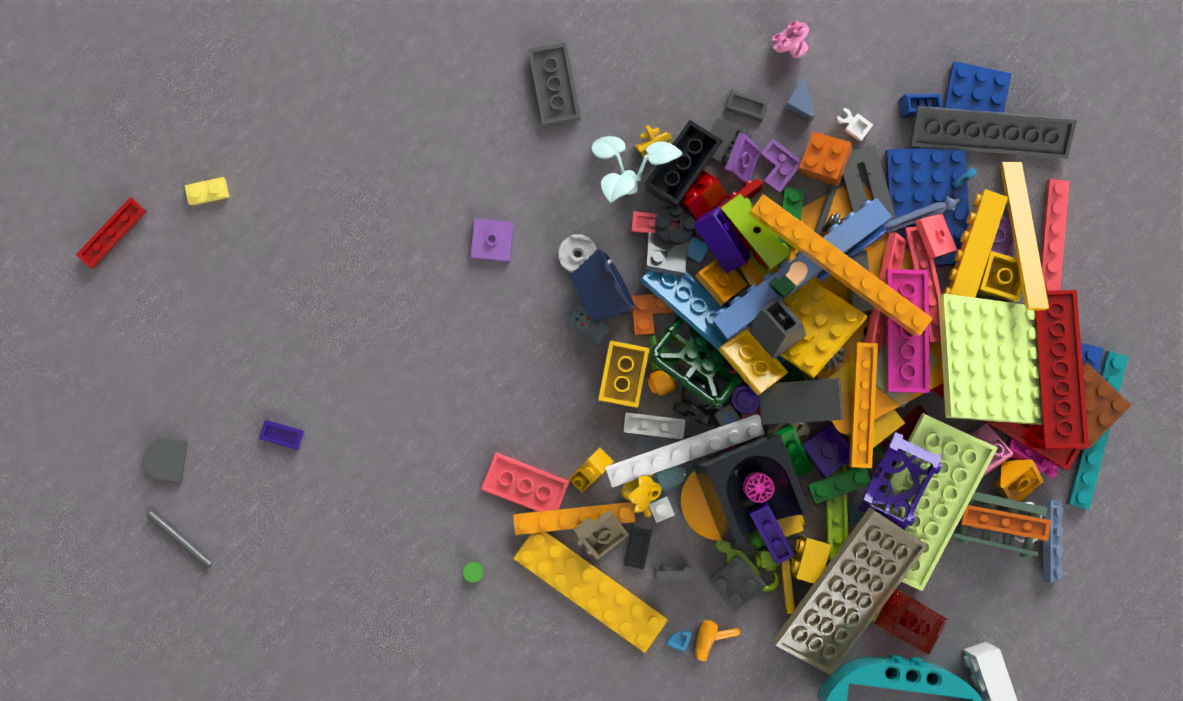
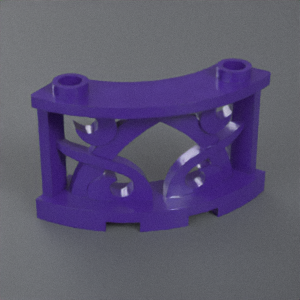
[857,432,943,530]

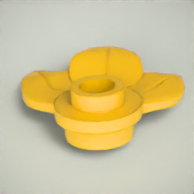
[627,475,661,513]

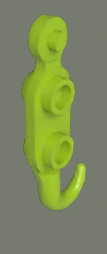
[716,541,779,592]

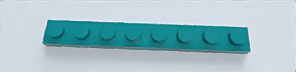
[1067,351,1129,510]

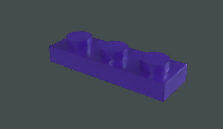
[749,502,795,565]

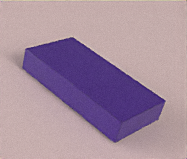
[259,420,304,450]

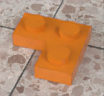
[631,294,673,336]

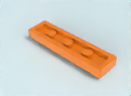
[962,505,1051,541]

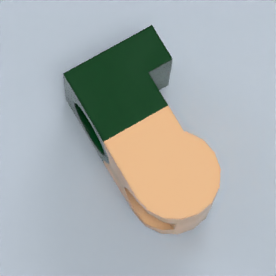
[769,261,808,300]

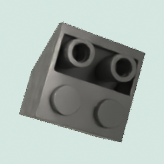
[749,297,806,359]

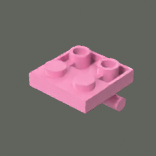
[970,423,1013,476]

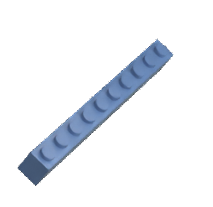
[712,198,892,341]

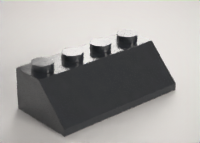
[644,120,723,206]

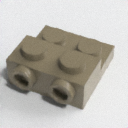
[573,510,629,560]

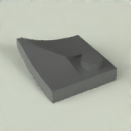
[645,232,689,277]

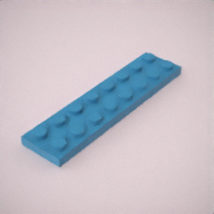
[640,271,786,364]

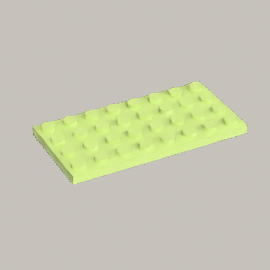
[875,413,997,591]

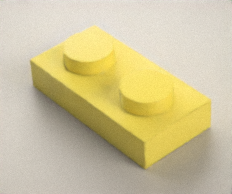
[185,177,229,206]

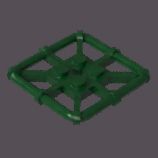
[649,316,742,408]

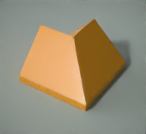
[992,459,1044,502]

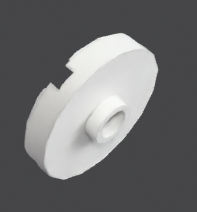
[558,234,597,273]

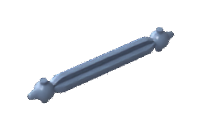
[878,196,960,240]

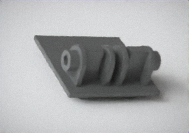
[710,117,752,165]

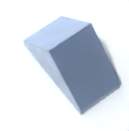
[785,78,815,122]

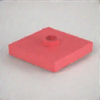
[915,213,957,259]

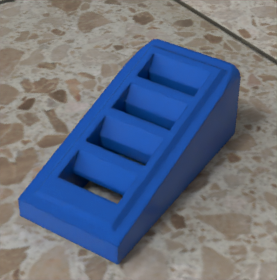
[899,94,943,117]

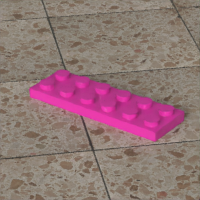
[886,269,930,393]

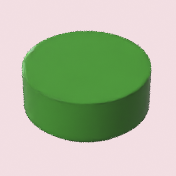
[463,562,484,583]

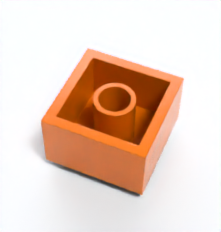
[799,132,852,186]

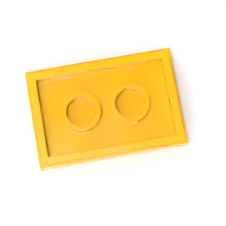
[718,326,788,396]

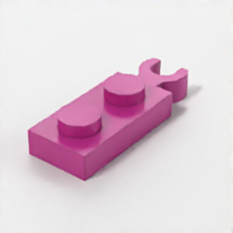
[1007,438,1059,479]

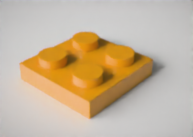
[695,259,748,306]

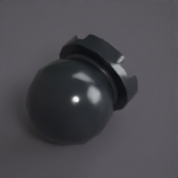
[673,376,720,426]

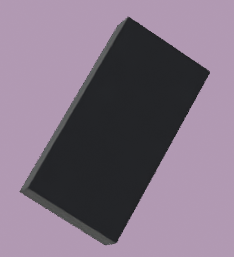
[624,525,652,569]

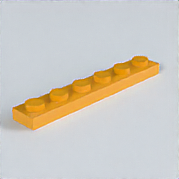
[849,342,878,468]
[513,502,635,535]

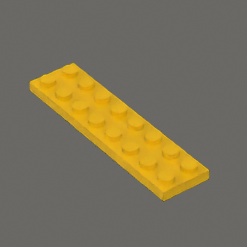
[513,532,668,653]

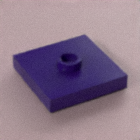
[802,423,850,479]

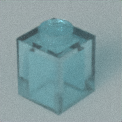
[655,465,687,491]

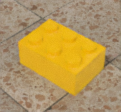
[598,341,649,408]

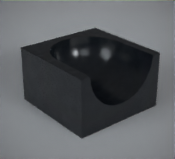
[692,434,811,545]

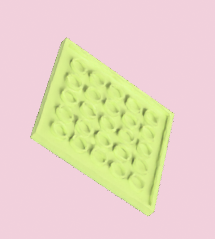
[938,294,1042,425]

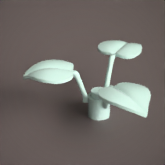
[592,136,682,203]

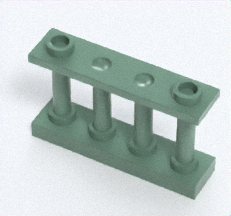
[952,492,1047,559]

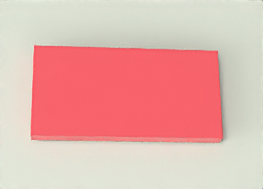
[481,452,570,512]

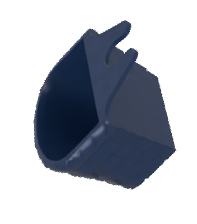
[569,250,635,322]

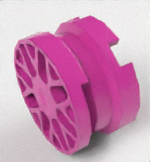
[742,472,774,503]

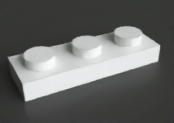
[623,413,685,439]

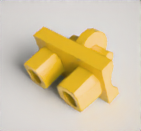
[634,125,672,160]

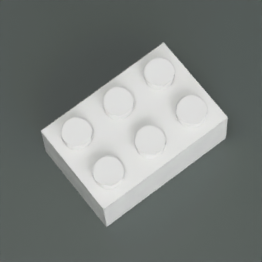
[963,642,1017,701]

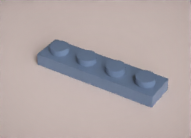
[1043,500,1063,582]

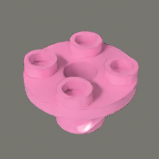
[772,20,809,58]

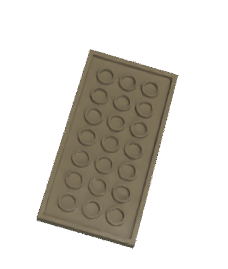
[772,508,928,676]

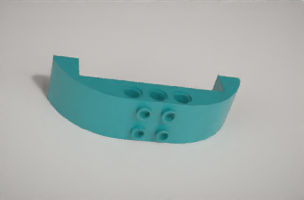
[818,654,983,701]

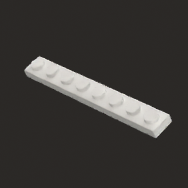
[605,414,765,488]

